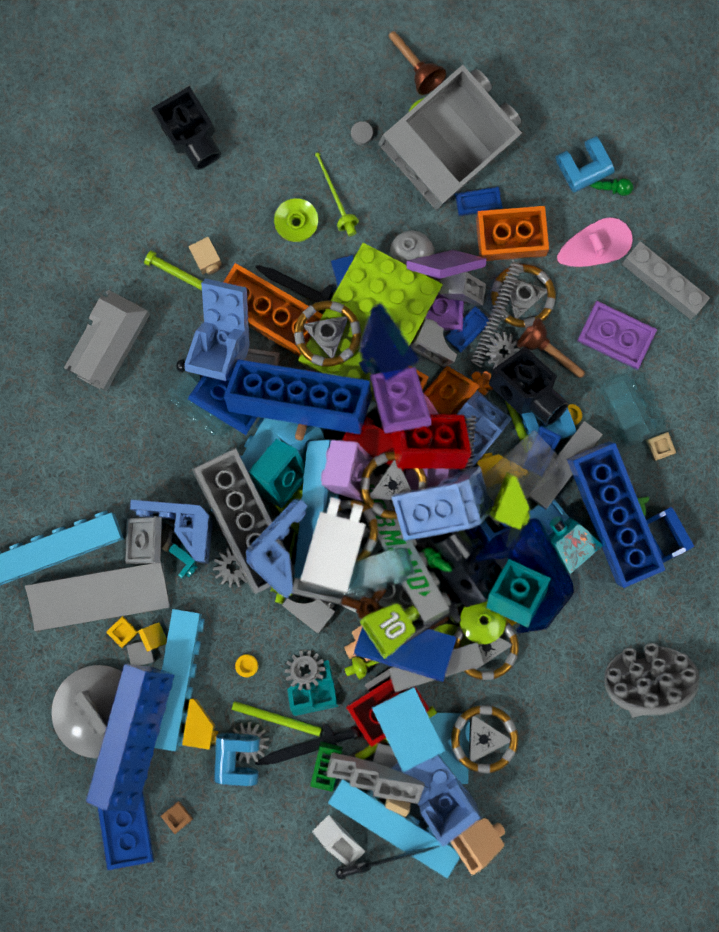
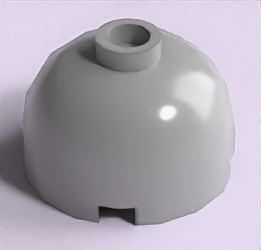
[390,230,435,265]

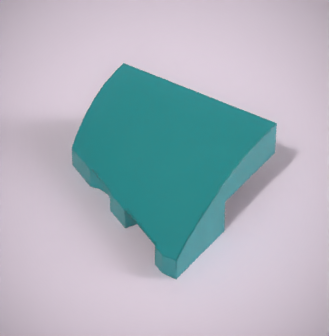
[287,660,339,716]

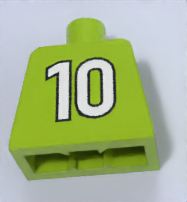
[359,603,420,659]

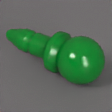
[590,178,633,196]
[420,547,452,572]

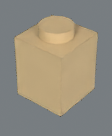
[188,237,222,275]

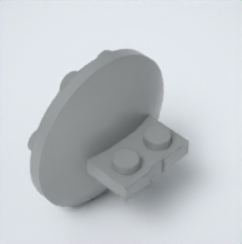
[604,643,699,718]
[52,665,122,758]

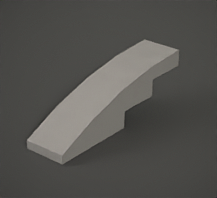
[528,421,603,510]
[327,753,424,803]

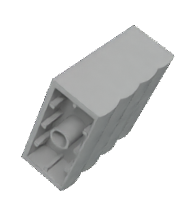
[378,65,522,211]

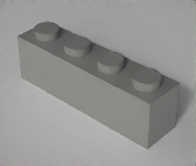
[622,242,710,320]

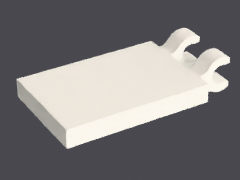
[301,497,365,593]

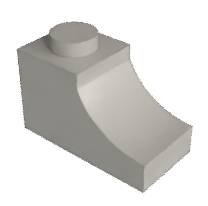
[439,272,486,306]
[409,318,457,368]
[282,598,335,634]

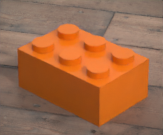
[476,206,549,261]

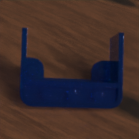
[358,302,419,382]
[476,518,574,634]

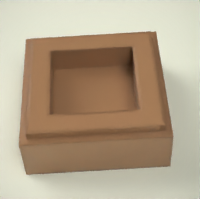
[161,801,193,834]

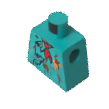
[547,516,603,574]

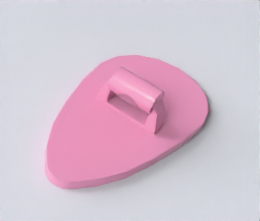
[557,217,633,267]

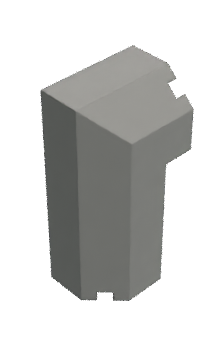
[64,290,150,392]

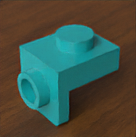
[168,543,198,579]

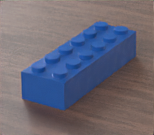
[224,359,372,434]
[567,441,665,588]
[86,664,174,811]

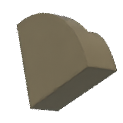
[161,524,175,553]

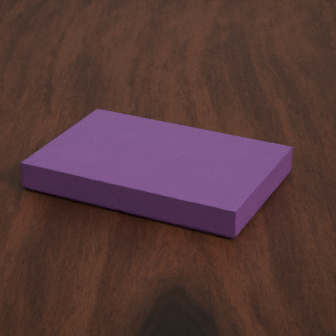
[407,250,486,279]
[424,274,464,331]
[577,301,657,370]
[370,367,431,433]

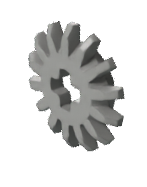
[486,332,520,369]
[213,547,247,588]
[285,650,325,690]
[232,722,269,764]

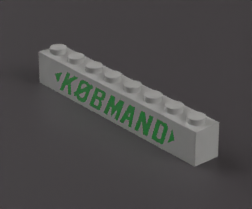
[357,472,451,626]

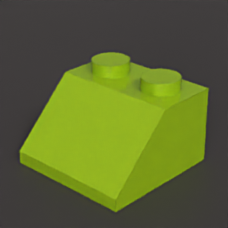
[489,472,530,529]

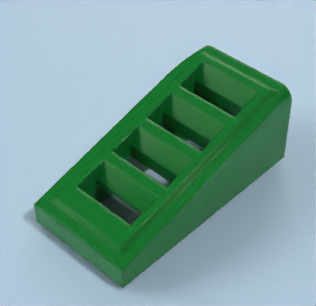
[310,742,343,792]

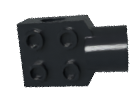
[151,86,221,170]
[489,347,569,426]
[433,530,502,607]

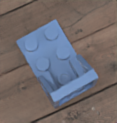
[185,278,250,381]
[456,391,512,473]
[392,466,492,541]
[246,499,308,598]
[130,500,213,564]
[391,755,481,847]

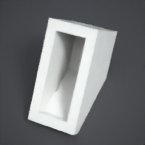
[312,815,366,866]

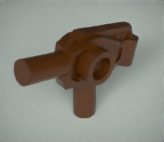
[340,585,387,619]

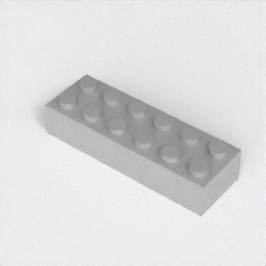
[192,448,295,594]

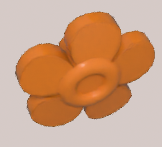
[472,371,493,395]

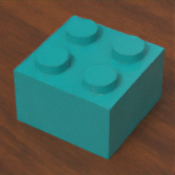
[248,439,305,508]
[486,559,551,627]

